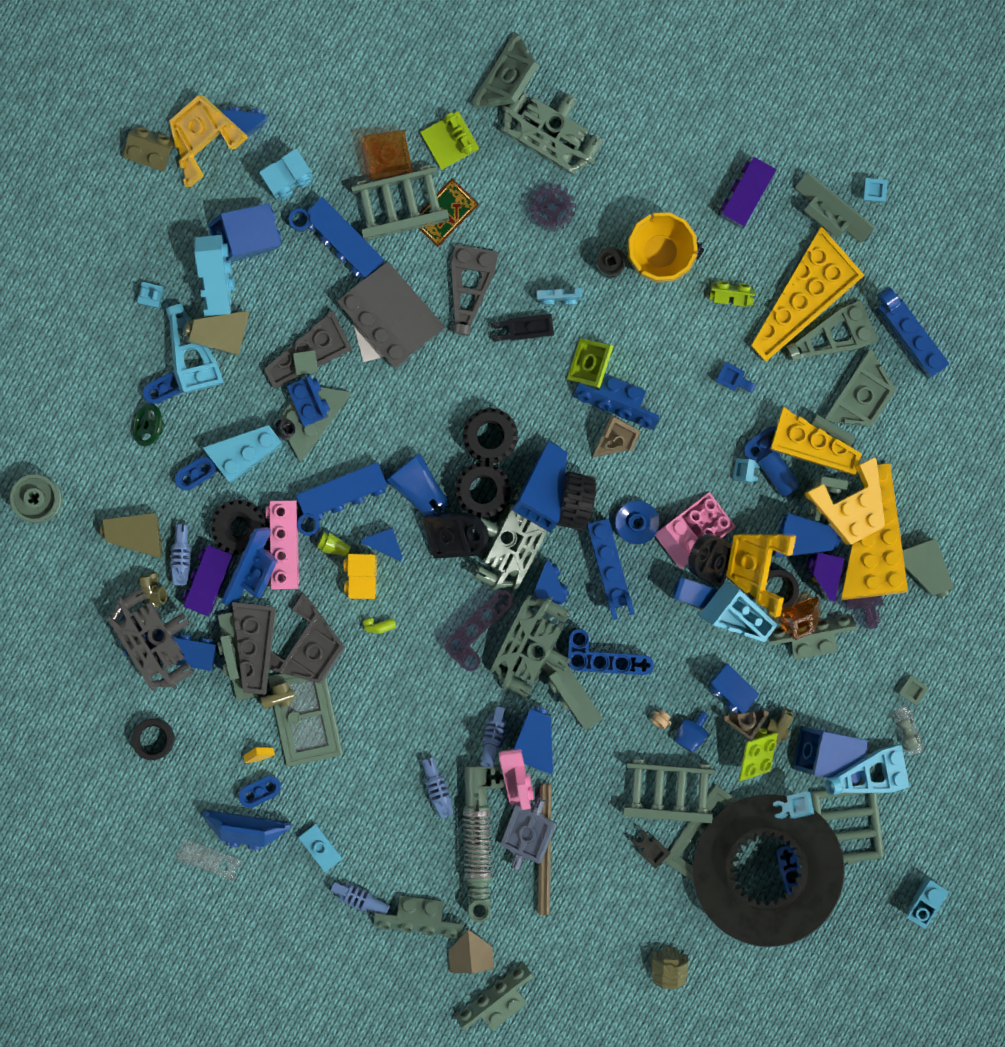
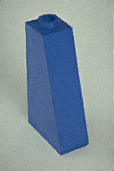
[512,441,568,532]

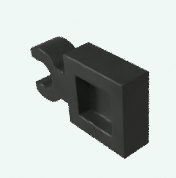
[631,829,671,869]

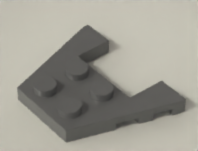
[269,593,346,684]

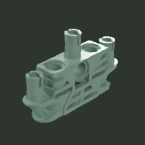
[500,93,603,176]
[473,487,547,591]
[490,596,571,699]

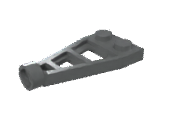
[451,244,498,336]

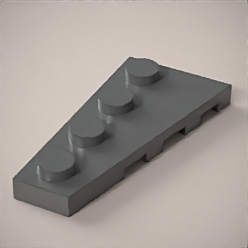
[264,310,353,389]
[232,602,276,695]

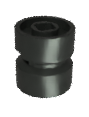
[596,247,626,279]

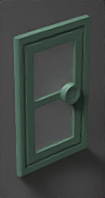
[268,674,343,767]

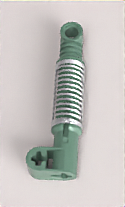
[463,765,505,922]

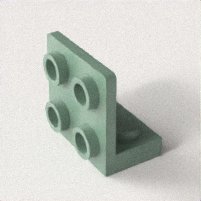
[807,477,848,522]

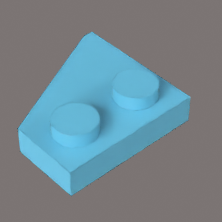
[537,288,582,306]

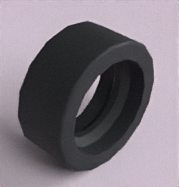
[767,569,799,610]
[132,718,175,760]

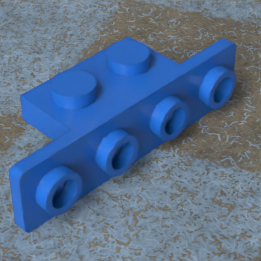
[573,374,660,430]
[221,527,278,605]

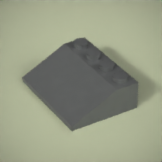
[337,262,445,370]

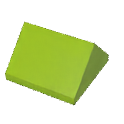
[567,338,613,390]

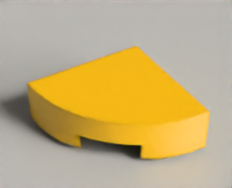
[243,747,275,763]

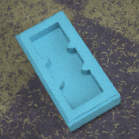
[298,824,343,872]

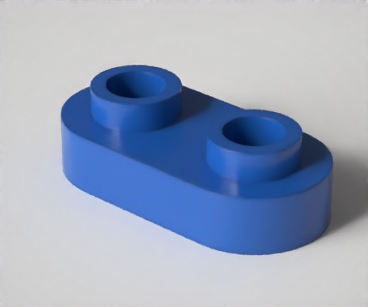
[143,372,181,405]
[744,426,777,462]
[175,457,217,491]
[239,776,281,808]

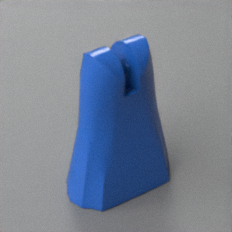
[386,453,450,516]

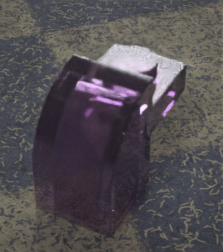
[845,596,884,629]

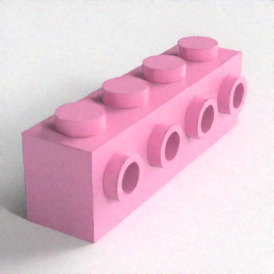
[266,501,299,589]

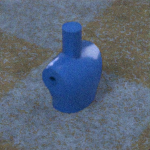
[674,711,709,753]

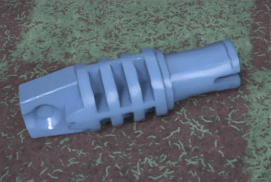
[170,524,191,586]
[480,706,507,768]
[421,757,453,819]
[330,882,390,915]

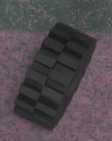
[210,499,267,555]

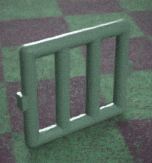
[811,789,884,865]

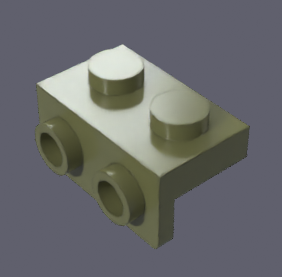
[123,127,175,172]

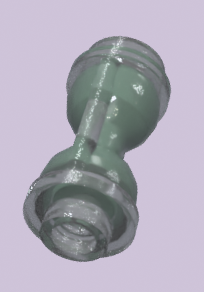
[892,706,924,757]

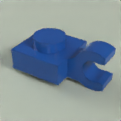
[716,362,756,394]

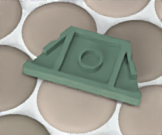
[471,32,538,108]
[824,349,896,427]
[278,387,352,462]

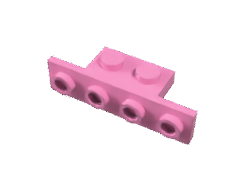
[499,749,534,810]

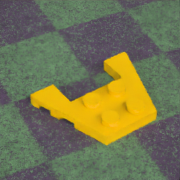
[169,95,248,187]
[804,458,885,545]
[726,534,796,618]

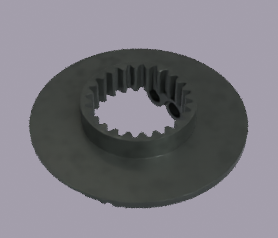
[693,794,845,947]

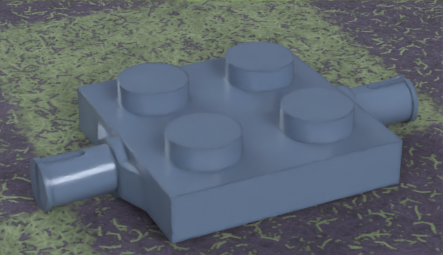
[500,798,557,870]

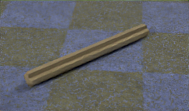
[538,783,552,915]

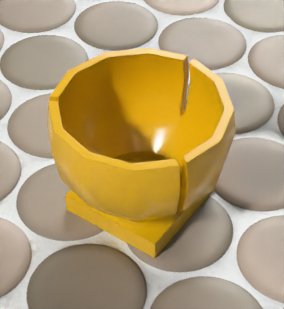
[627,212,698,283]

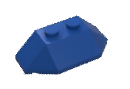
[202,809,292,850]

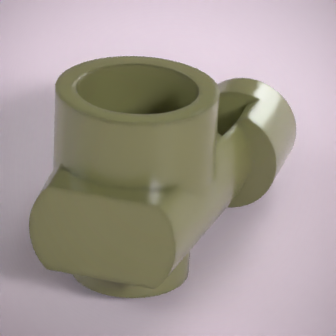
[139,572,167,608]
[260,682,295,709]
[765,707,794,744]

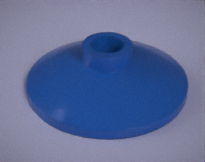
[615,501,659,545]

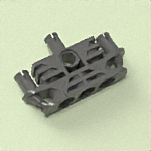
[107,586,195,691]

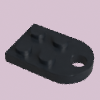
[422,512,489,559]
[688,533,732,588]

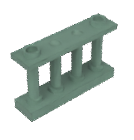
[351,165,449,241]
[624,759,716,823]

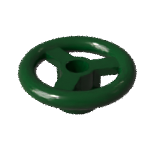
[133,403,164,447]

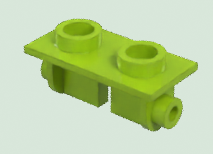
[709,280,755,307]

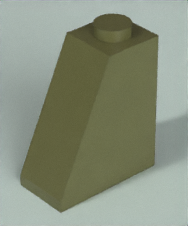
[182,311,250,355]
[100,513,163,557]

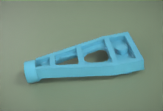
[166,304,223,395]
[825,744,909,796]

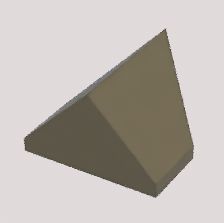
[592,416,641,458]
[722,710,769,740]
[448,930,494,974]

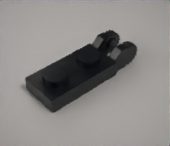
[491,314,554,342]

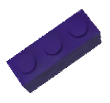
[719,157,777,229]
[182,545,234,616]

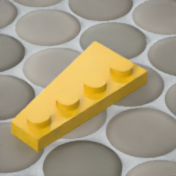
[770,407,862,475]

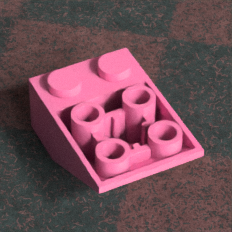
[655,492,736,569]

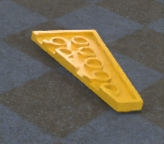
[751,226,865,362]
[841,463,908,600]

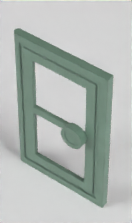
[664,784,739,882]

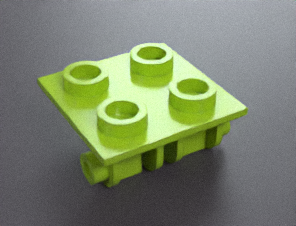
[420,111,479,170]
[739,728,778,782]

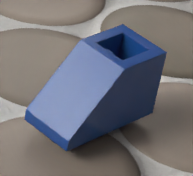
[219,107,268,139]
[534,561,569,605]

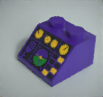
[806,553,844,602]

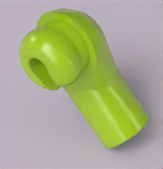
[362,618,396,634]

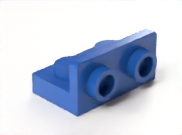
[287,375,330,427]

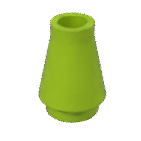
[317,532,351,558]

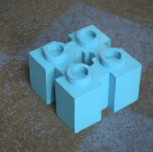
[259,148,313,201]

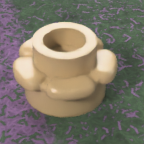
[650,710,671,730]

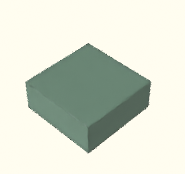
[293,350,319,376]
[898,675,929,706]

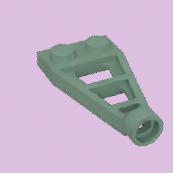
[786,300,878,362]

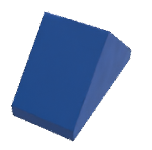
[361,528,403,562]

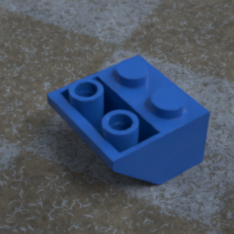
[708,663,759,714]

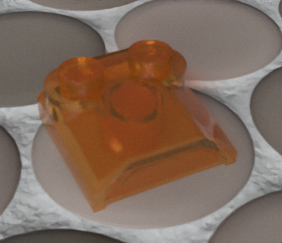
[361,130,414,181]

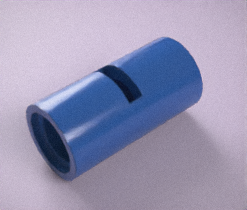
[758,451,801,498]

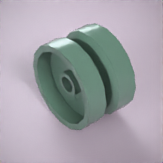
[10,474,63,523]

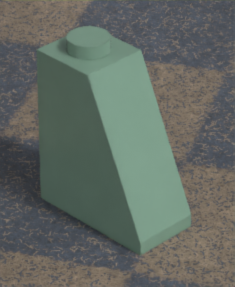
[902,538,954,598]

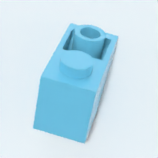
[906,877,949,929]

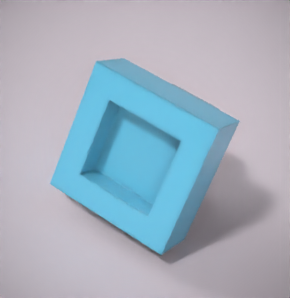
[863,178,888,203]
[137,282,164,309]
[733,458,760,482]

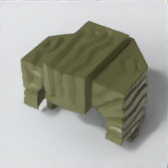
[651,946,689,989]

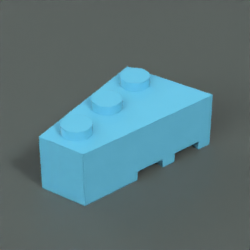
[194,235,235,316]
[203,425,284,484]
[699,582,778,642]

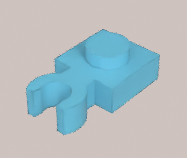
[773,791,814,819]

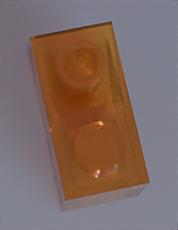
[780,596,821,640]

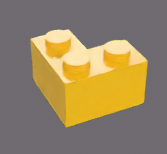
[344,554,377,599]

